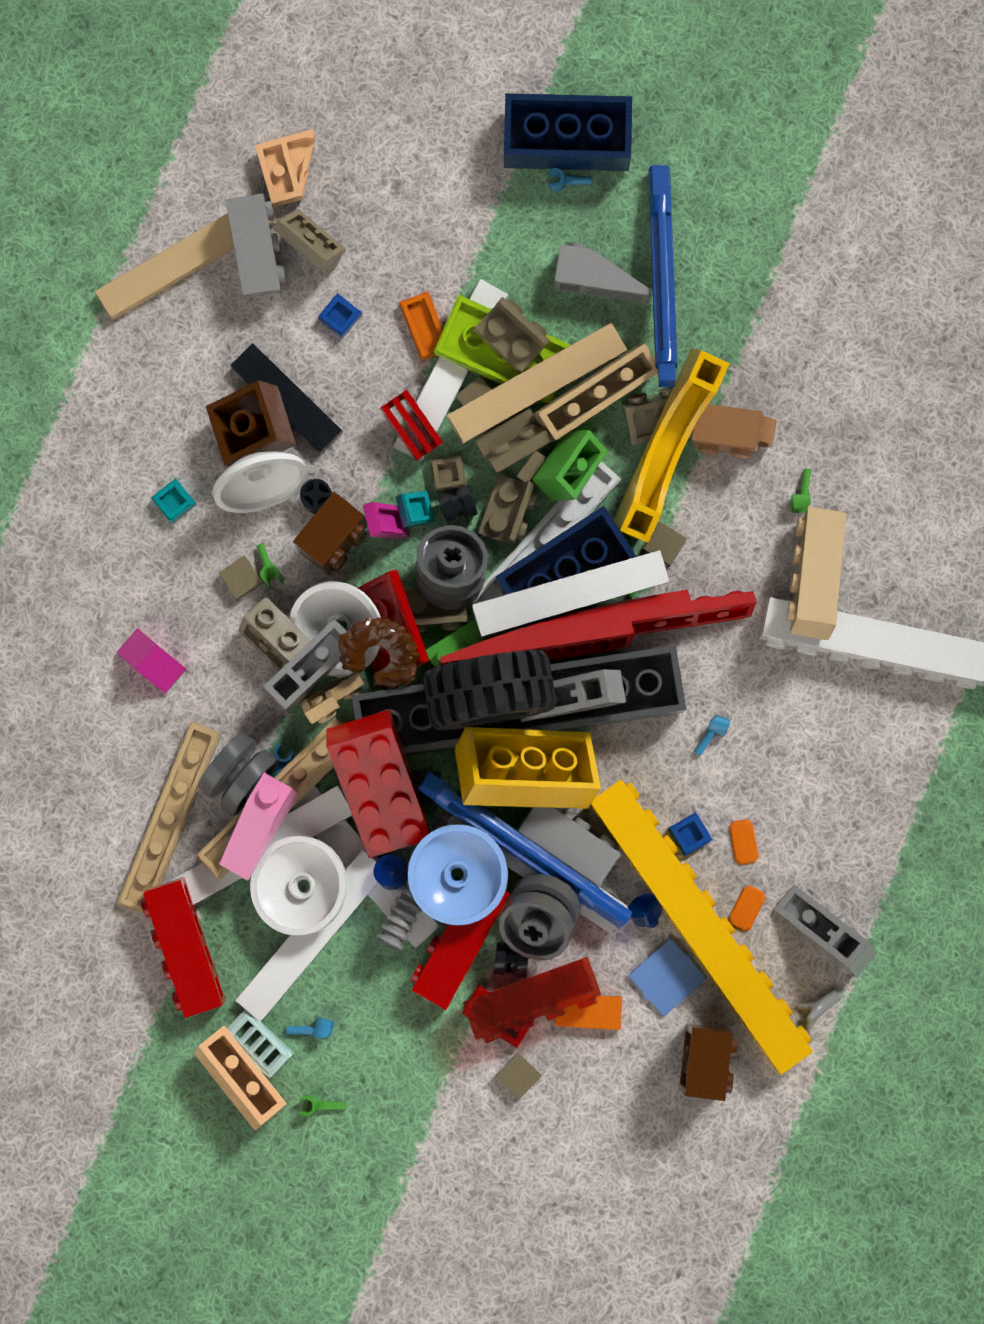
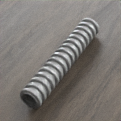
[376,808,453,951]

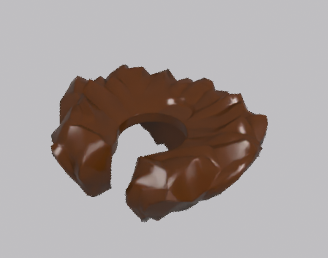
[338,617,419,690]

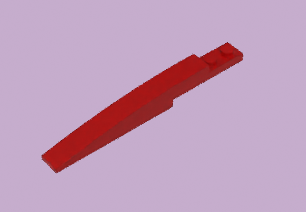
[439,589,757,666]

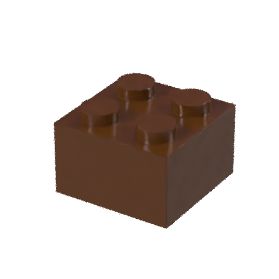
[206,380,296,466]
[292,491,368,575]
[679,1023,737,1101]

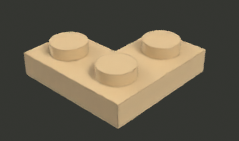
[301,673,364,725]

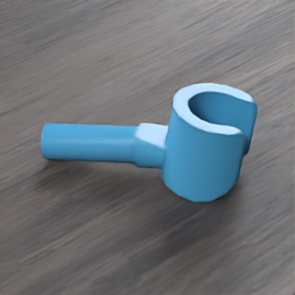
[548,168,592,191]
[694,716,730,756]
[273,744,294,778]
[286,1017,334,1038]

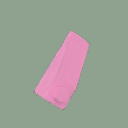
[219,773,298,881]

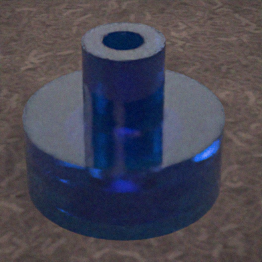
[373,855,408,890]
[628,894,663,928]

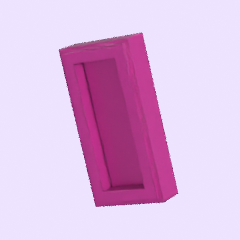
[363,502,410,540]

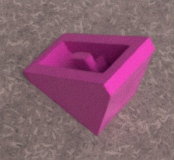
[116,628,187,694]

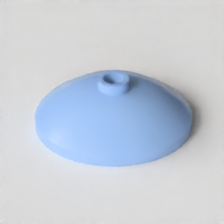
[408,825,508,925]

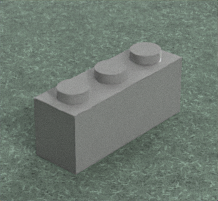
[225,193,286,299]
[518,807,621,887]

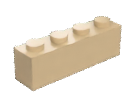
[533,343,658,441]
[786,506,847,640]

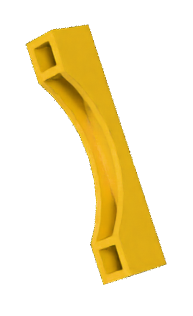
[614,348,730,543]

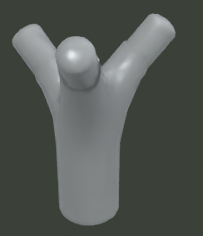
[797,989,841,1034]

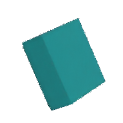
[151,478,196,524]
[395,491,435,528]

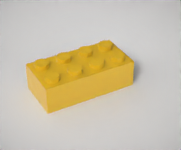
[455,727,601,809]

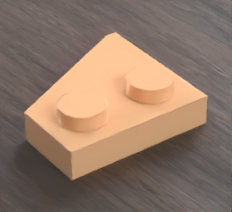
[255,129,316,208]

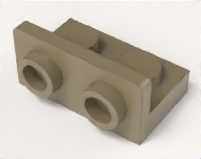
[273,209,346,273]
[473,297,550,374]
[621,387,694,445]
[475,408,552,473]
[478,474,539,547]
[404,589,467,634]
[238,598,311,671]

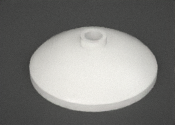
[212,451,308,513]
[289,581,381,677]
[250,836,347,936]

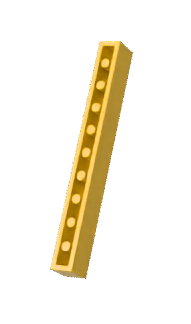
[590,779,813,1075]

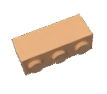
[194,1025,287,1131]

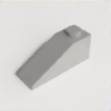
[554,242,650,304]
[263,619,347,713]
[521,669,626,722]
[774,885,877,978]

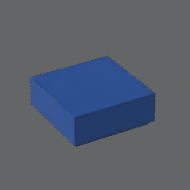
[318,293,362,339]
[667,812,713,856]

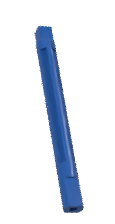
[648,165,678,387]
[417,772,632,928]

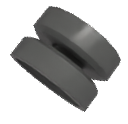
[414,525,488,609]
[197,731,279,816]
[499,874,581,960]

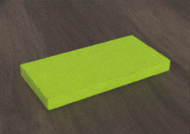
[433,294,571,405]

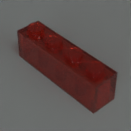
[463,957,602,1044]

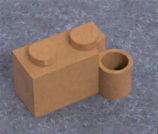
[692,404,777,459]

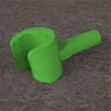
[790,468,811,513]
[257,544,284,589]
[299,1094,346,1116]

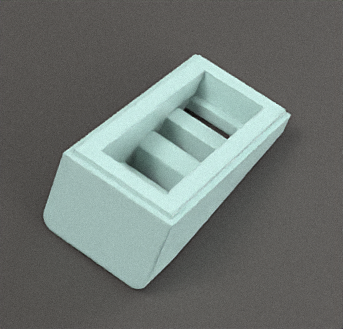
[227,1009,294,1079]

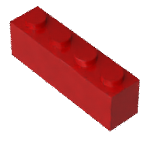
[140,877,226,1018]
[410,891,511,1010]

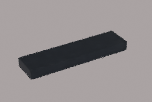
[230,343,343,455]

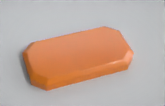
[729,819,759,865]
[729,885,766,931]

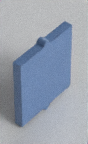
[628,937,707,1017]

